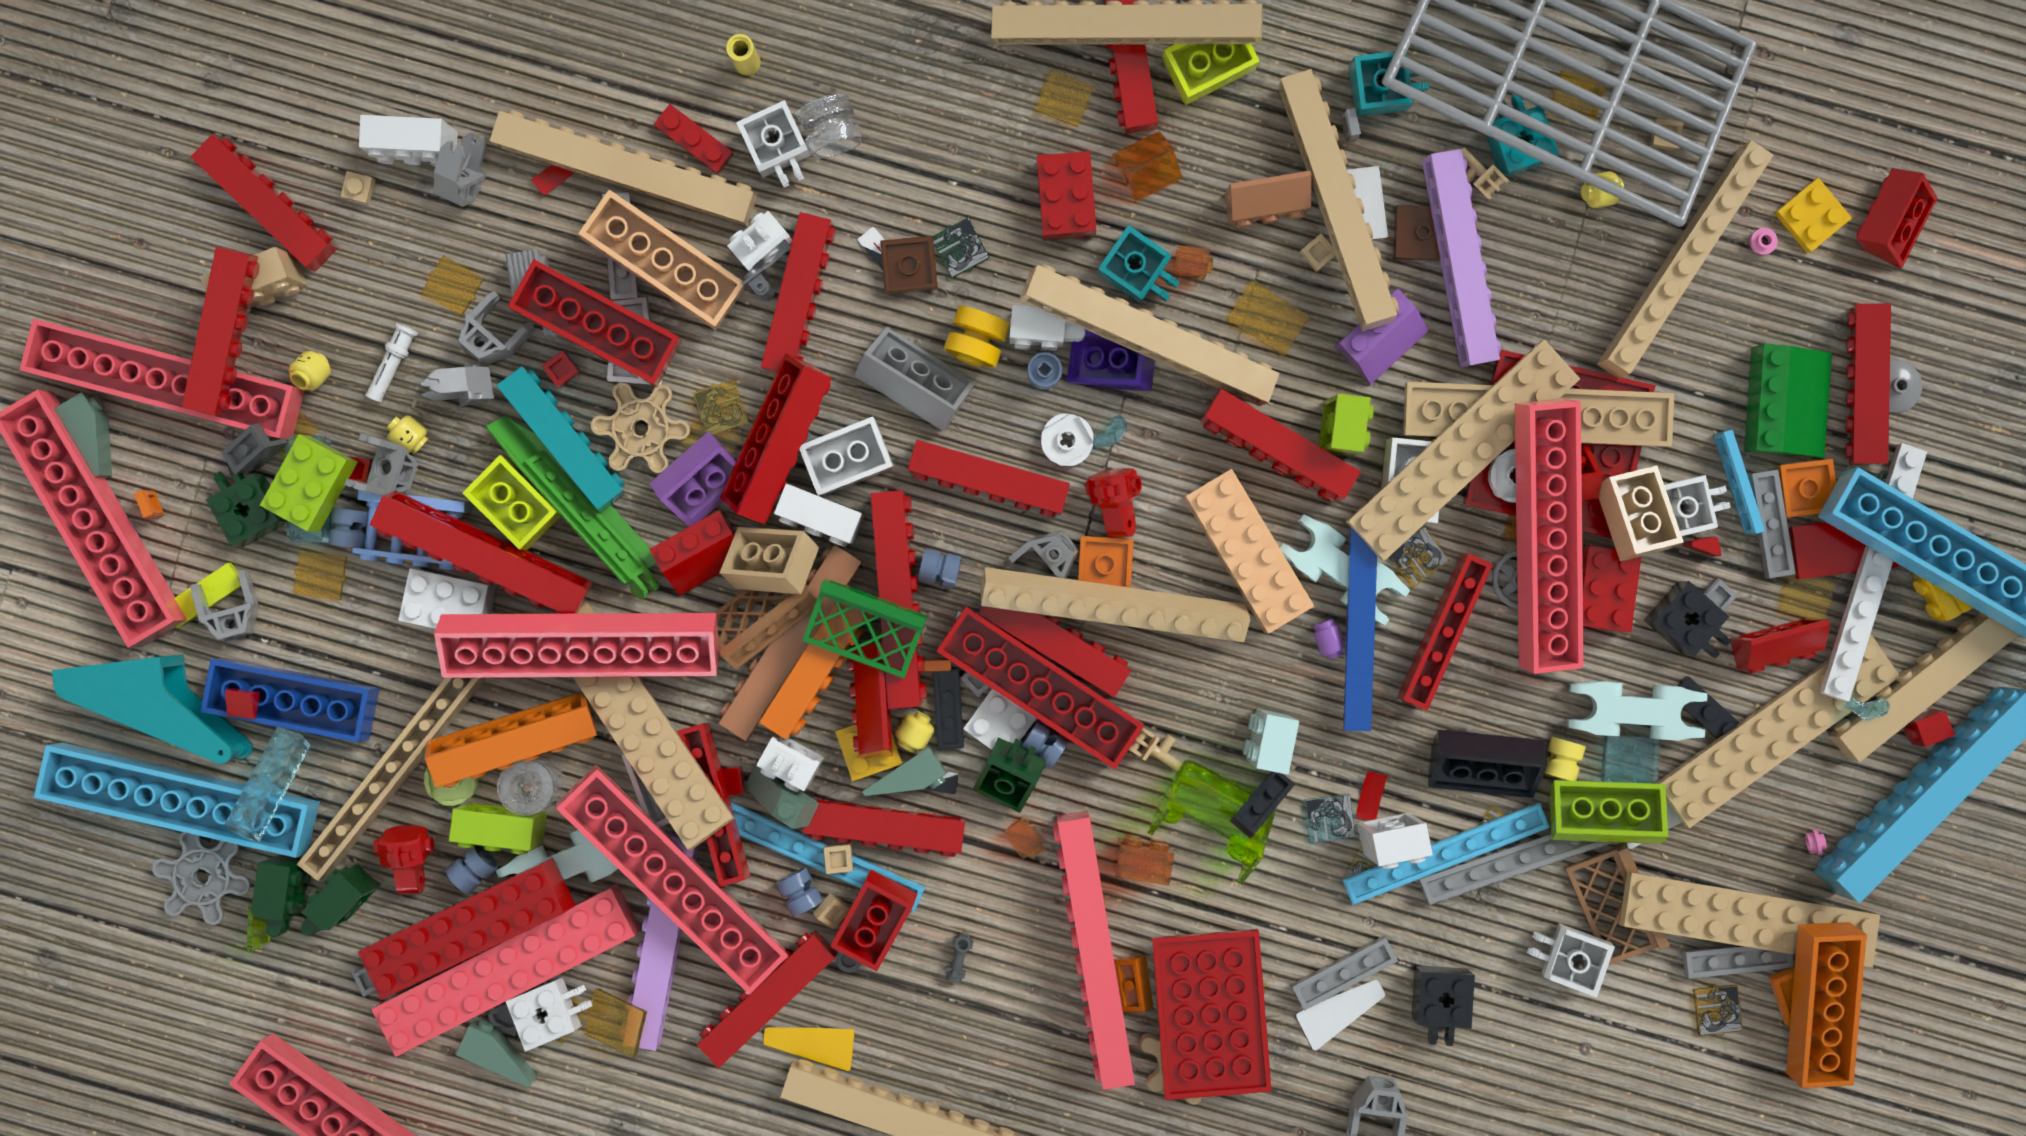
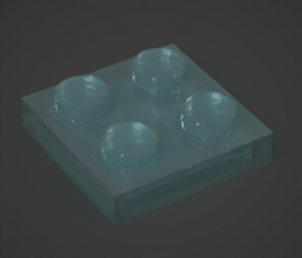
[1601,735,1660,784]

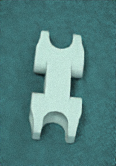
[1279,514,1410,626]
[1566,680,1707,741]
[496,830,618,883]

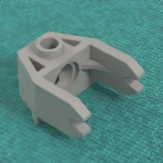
[434,131,487,207]
[458,291,535,366]
[420,363,494,407]
[345,433,418,495]
[1003,530,1079,579]
[190,570,259,642]
[1346,1076,1408,1136]

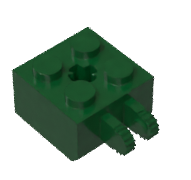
[205,466,289,547]
[972,737,1047,813]
[251,855,311,938]
[300,864,381,936]

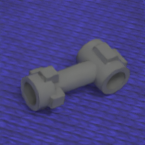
[945,931,974,983]

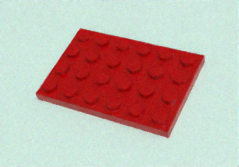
[1152,929,1272,1100]

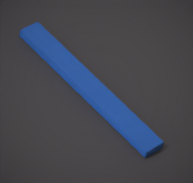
[1343,526,1377,731]

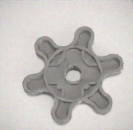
[152,832,251,925]

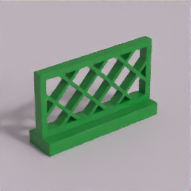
[802,578,928,678]

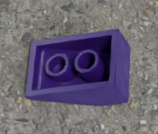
[1067,330,1156,392]

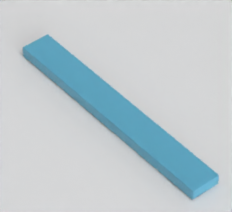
[731,802,925,912]
[1342,802,1550,905]

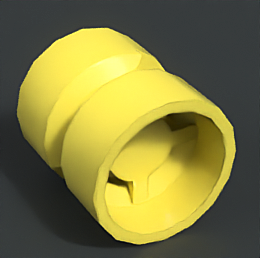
[1544,737,1586,781]

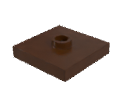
[1394,205,1440,261]
[880,236,938,295]

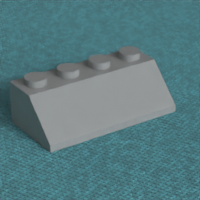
[854,327,976,431]

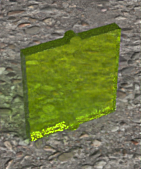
[246,903,270,952]

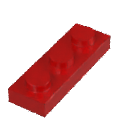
[654,103,734,174]

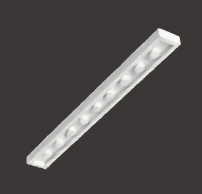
[1819,443,1927,702]

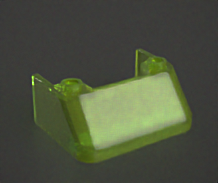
[1148,760,1275,885]

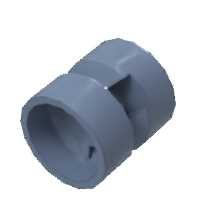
[1027,352,1062,390]
[328,507,368,549]
[918,548,962,589]
[1020,720,1069,769]
[446,844,498,894]
[775,867,823,917]

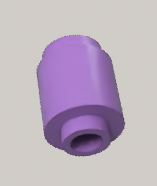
[1313,618,1346,660]

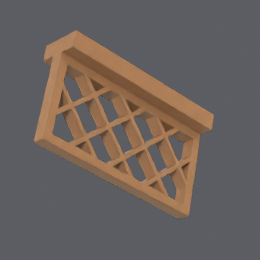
[714,584,817,669]
[1565,843,1670,965]

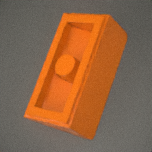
[1114,955,1153,1012]

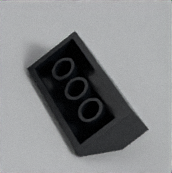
[1428,729,1548,798]

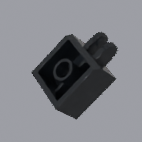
[1643,581,1731,659]
[1412,965,1475,1046]

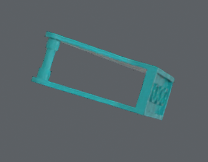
[52,654,253,764]

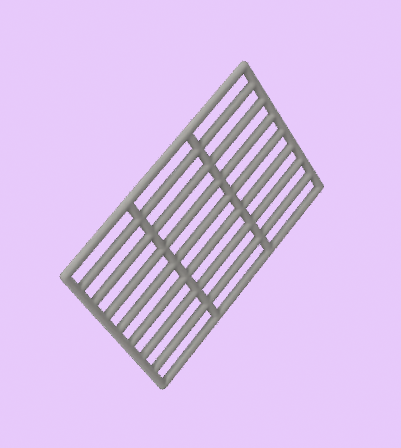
[1382,0,1757,227]

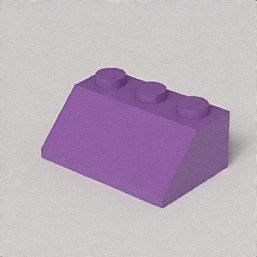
[1334,289,1428,385]
[649,431,737,527]

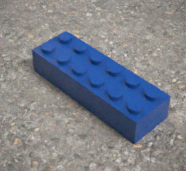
[200,658,380,742]

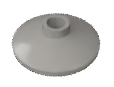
[1889,360,1922,413]

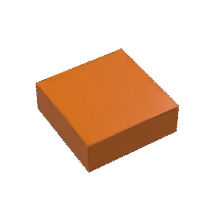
[134,490,164,519]
[924,658,952,671]

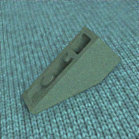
[54,392,112,479]
[862,746,948,796]
[745,764,819,829]
[456,1019,537,1088]

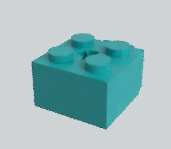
[1349,51,1429,117]
[1486,94,1559,177]
[1097,225,1179,304]

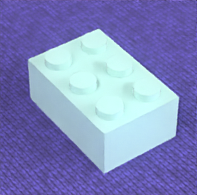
[1243,708,1299,775]

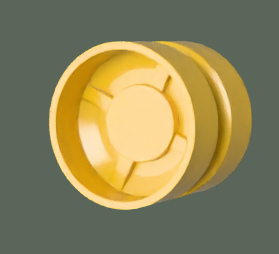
[943,306,1011,368]

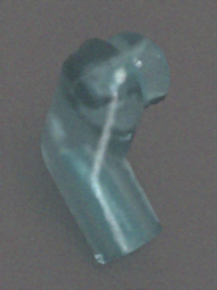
[1094,415,1127,448]
[1844,696,1890,720]

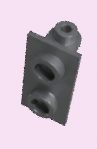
[741,267,774,301]

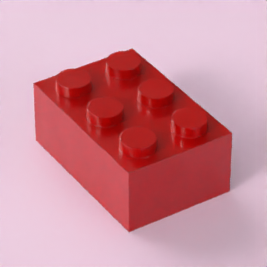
[1036,151,1097,241]
[1582,546,1642,633]
[830,869,918,972]

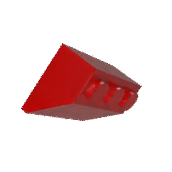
[1856,168,1938,268]
[649,510,736,596]
[1729,618,1830,673]

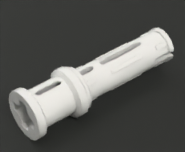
[365,322,419,402]

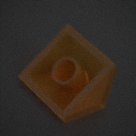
[1112,131,1183,202]

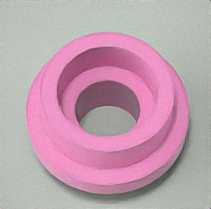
[1750,228,1778,255]
[1805,829,1827,856]

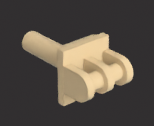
[1462,148,1510,200]
[1129,727,1182,771]

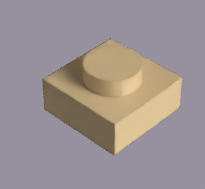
[1650,118,1683,151]
[340,171,376,205]
[1299,234,1336,272]
[824,843,854,874]
[813,893,850,929]

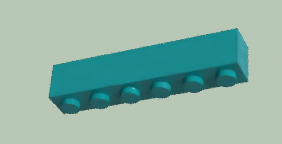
[496,366,625,513]

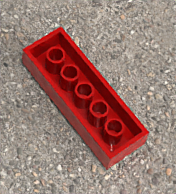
[507,259,682,387]
[720,353,832,524]
[1200,389,1361,503]

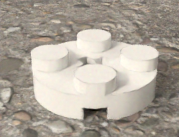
[1041,413,1094,467]
[1488,449,1516,503]

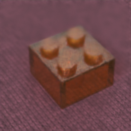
[1113,834,1175,886]

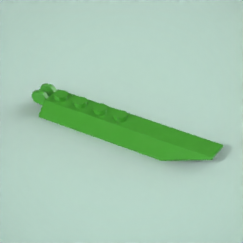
[485,416,659,600]

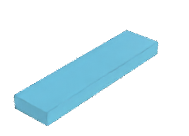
[1713,430,1765,534]

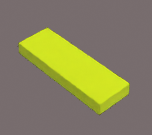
[175,563,241,628]

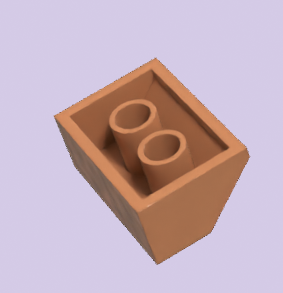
[1224,171,1311,228]

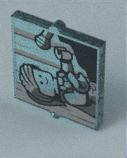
[1304,794,1356,843]

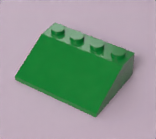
[1744,344,1832,458]

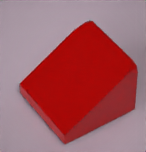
[1682,536,1721,557]
[225,688,260,719]
[722,766,746,795]

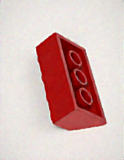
[849,642,893,758]

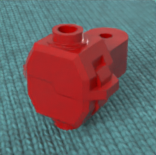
[1085,468,1142,538]
[373,825,435,895]

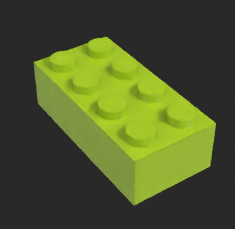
[1549,780,1669,844]

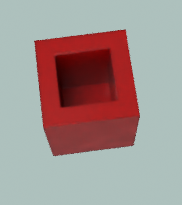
[1904,709,1955,747]

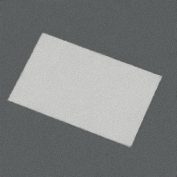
[1347,166,1388,240]

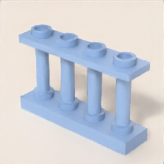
[352,490,472,570]

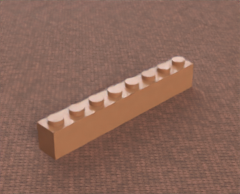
[719,545,863,741]

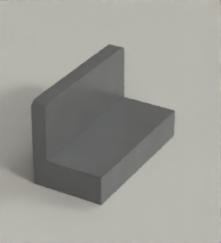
[221,423,288,475]

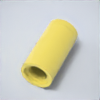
[726,34,761,76]

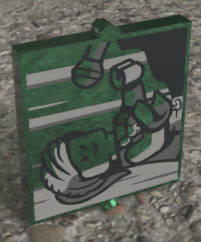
[933,217,990,279]

